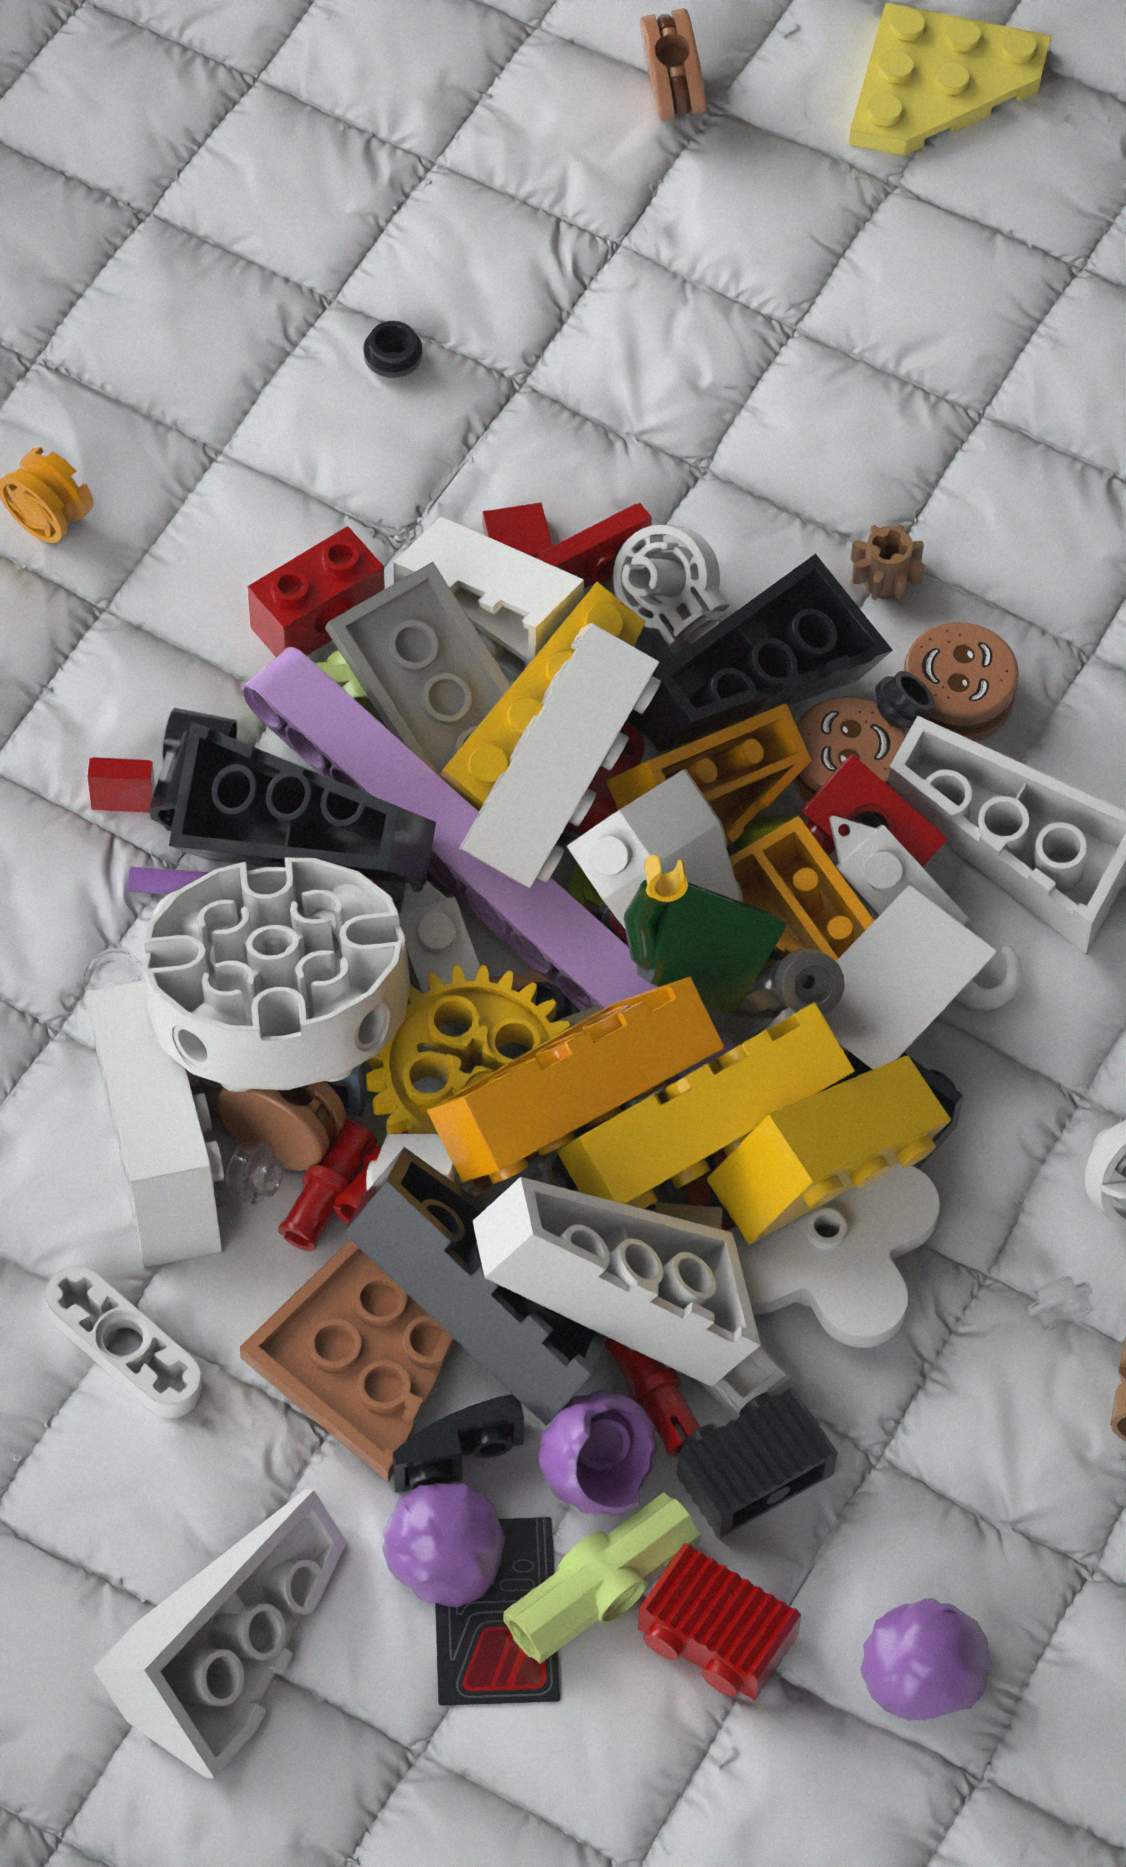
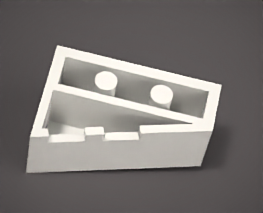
[393,516,584,682]

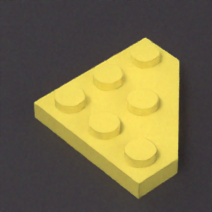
[849,2,1051,156]

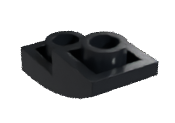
[392,1394,524,1493]

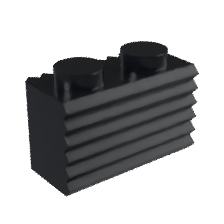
[676,1388,838,1538]

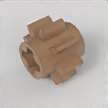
[851,525,925,600]

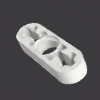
[45,1266,202,1418]

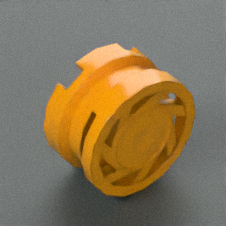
[0,447,94,543]

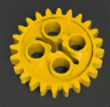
[366,965,570,1152]

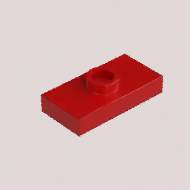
[537,503,652,589]

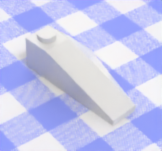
[567,769,777,1045]
[92,1489,347,1778]

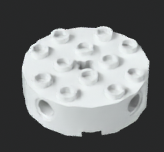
[142,857,410,1092]

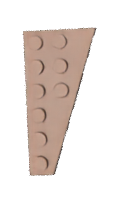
[240,1151,540,1483]

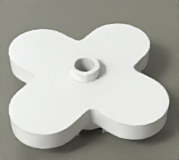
[728,1163,940,1348]

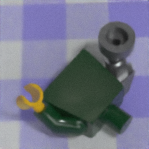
[623,855,845,1018]

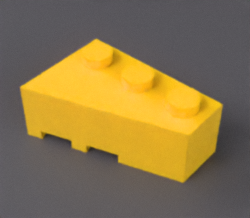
[706,1055,951,1245]

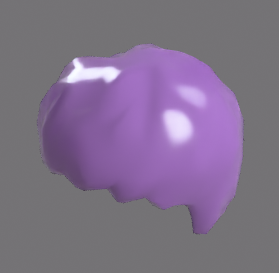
[538,1390,657,1516]
[382,1483,505,1608]
[860,1598,992,1721]

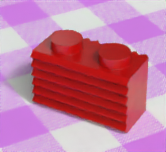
[638,1543,802,1701]

